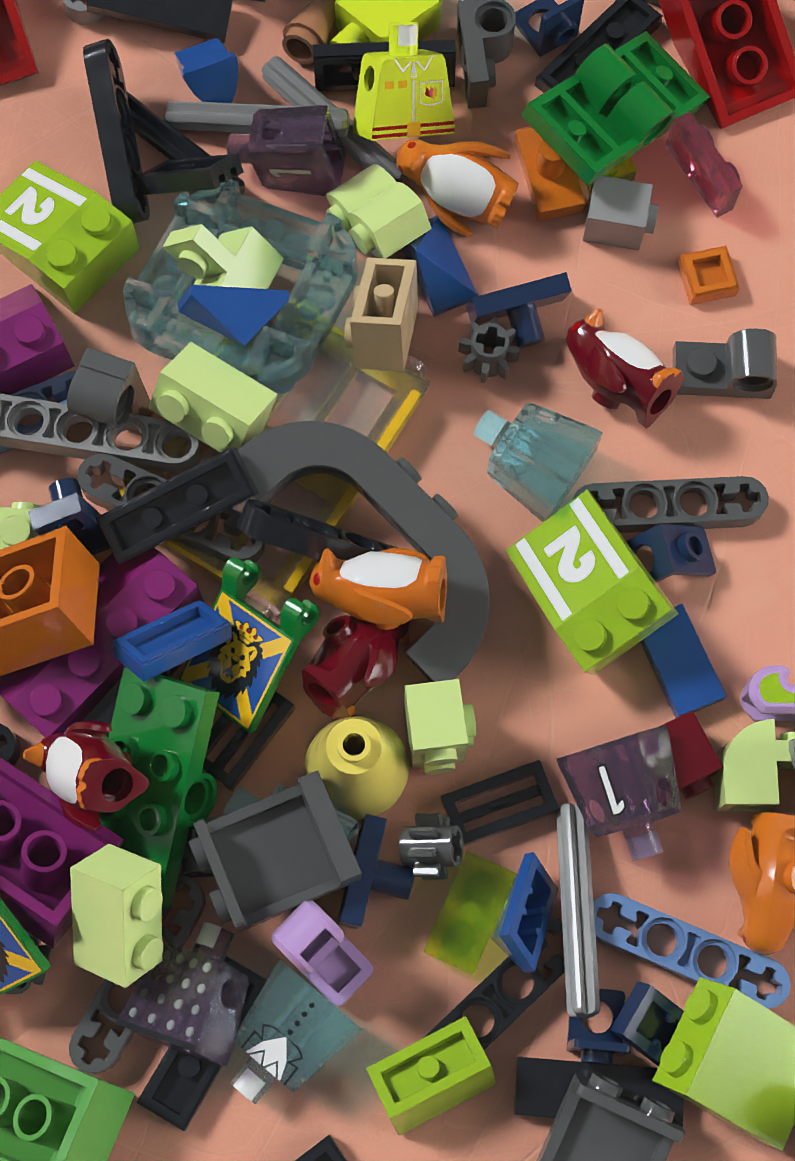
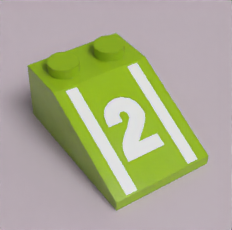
[0,160,140,315]
[506,490,679,674]

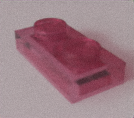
[665,111,743,218]

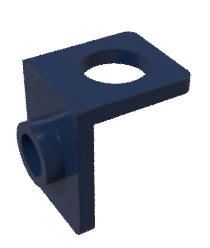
[515,0,584,57]
[626,524,716,583]
[566,989,631,1065]

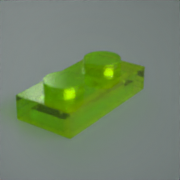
[423,851,517,976]

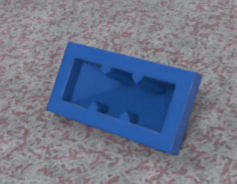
[402,216,478,316]
[178,285,289,346]
[491,852,558,973]

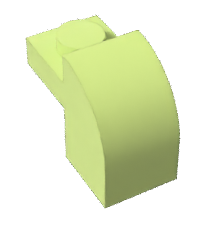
[163,224,284,289]
[714,719,795,812]

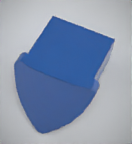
[174,37,238,103]

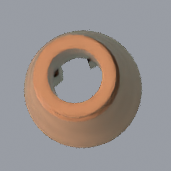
[282,0,335,64]

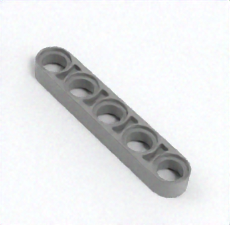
[0,394,202,474]

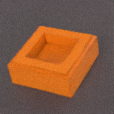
[677,245,740,305]

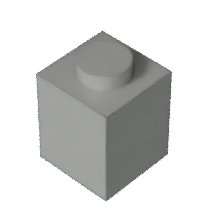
[582,176,659,250]

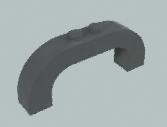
[238,421,490,682]

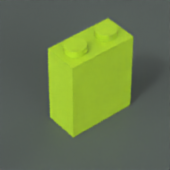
[652,977,795,1151]

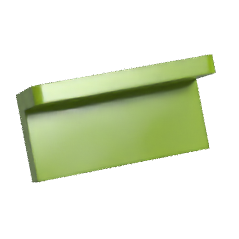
[366,1016,497,1135]

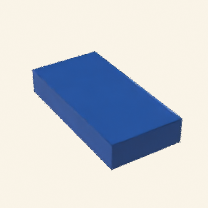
[112,600,232,682]
[640,604,727,718]

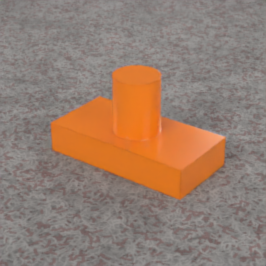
[515,127,585,222]

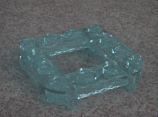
[123,180,358,394]

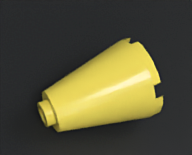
[304,716,409,820]

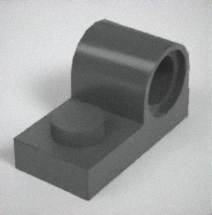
[456,0,516,109]
[673,328,777,399]
[67,347,152,428]

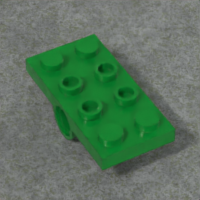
[521,31,711,185]
[98,667,220,908]

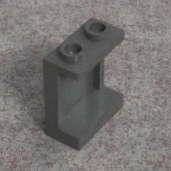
[188,770,362,933]
[536,1072,686,1161]

